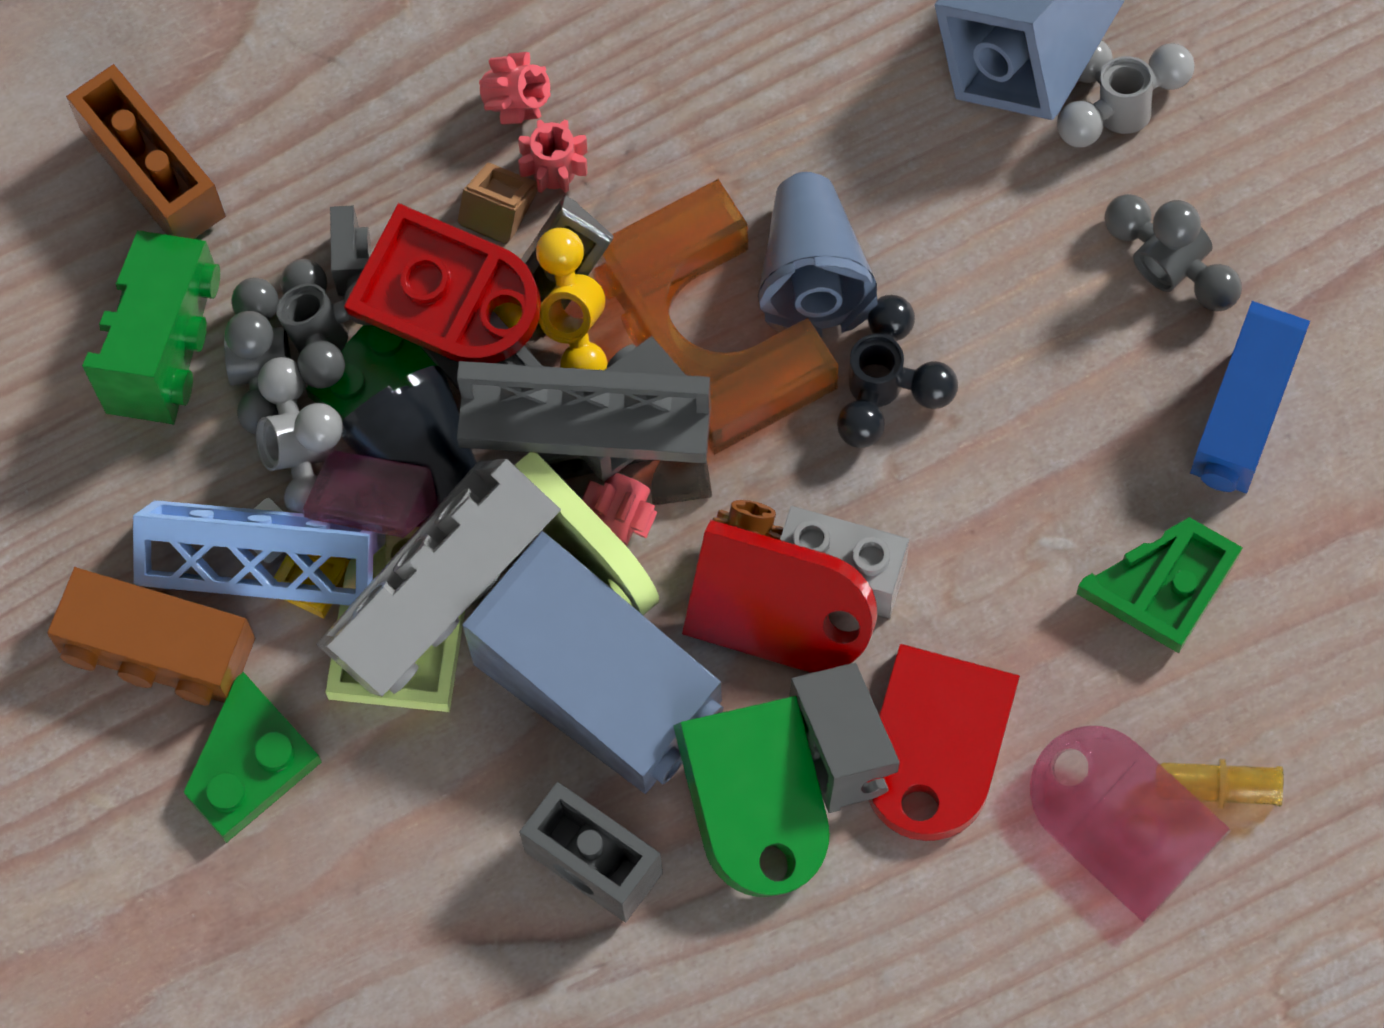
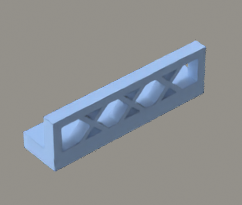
[133,500,386,606]

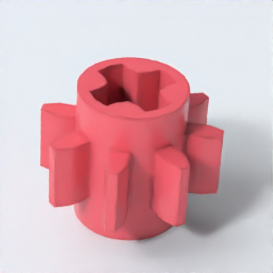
[479,52,551,125]
[518,119,588,193]
[582,473,657,546]

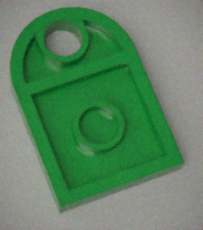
[673,696,830,897]

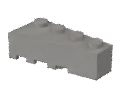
[316,459,561,696]

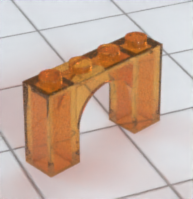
[592,179,838,455]

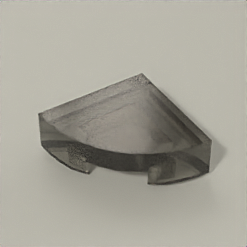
[651,461,712,505]

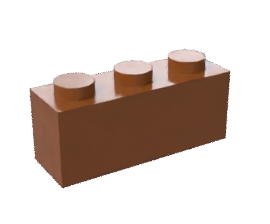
[66,64,226,239]
[47,567,256,706]

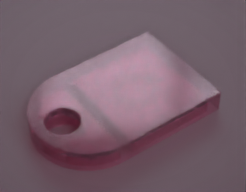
[1030,726,1232,923]

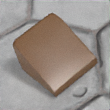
[458,163,538,243]

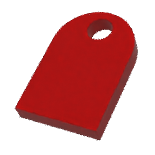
[344,203,541,363]
[682,520,877,672]
[866,644,1020,841]

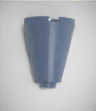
[758,172,878,339]

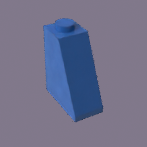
[1190,301,1310,494]

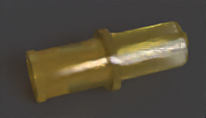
[1156,759,1284,809]

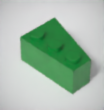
[82,230,220,425]

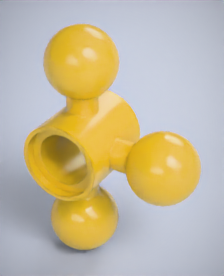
[493,227,608,370]

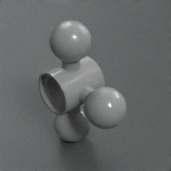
[1057,40,1195,147]
[256,357,343,515]

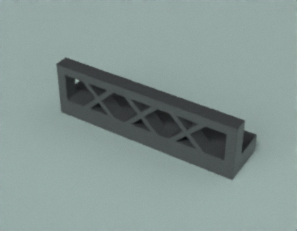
[457,361,711,463]

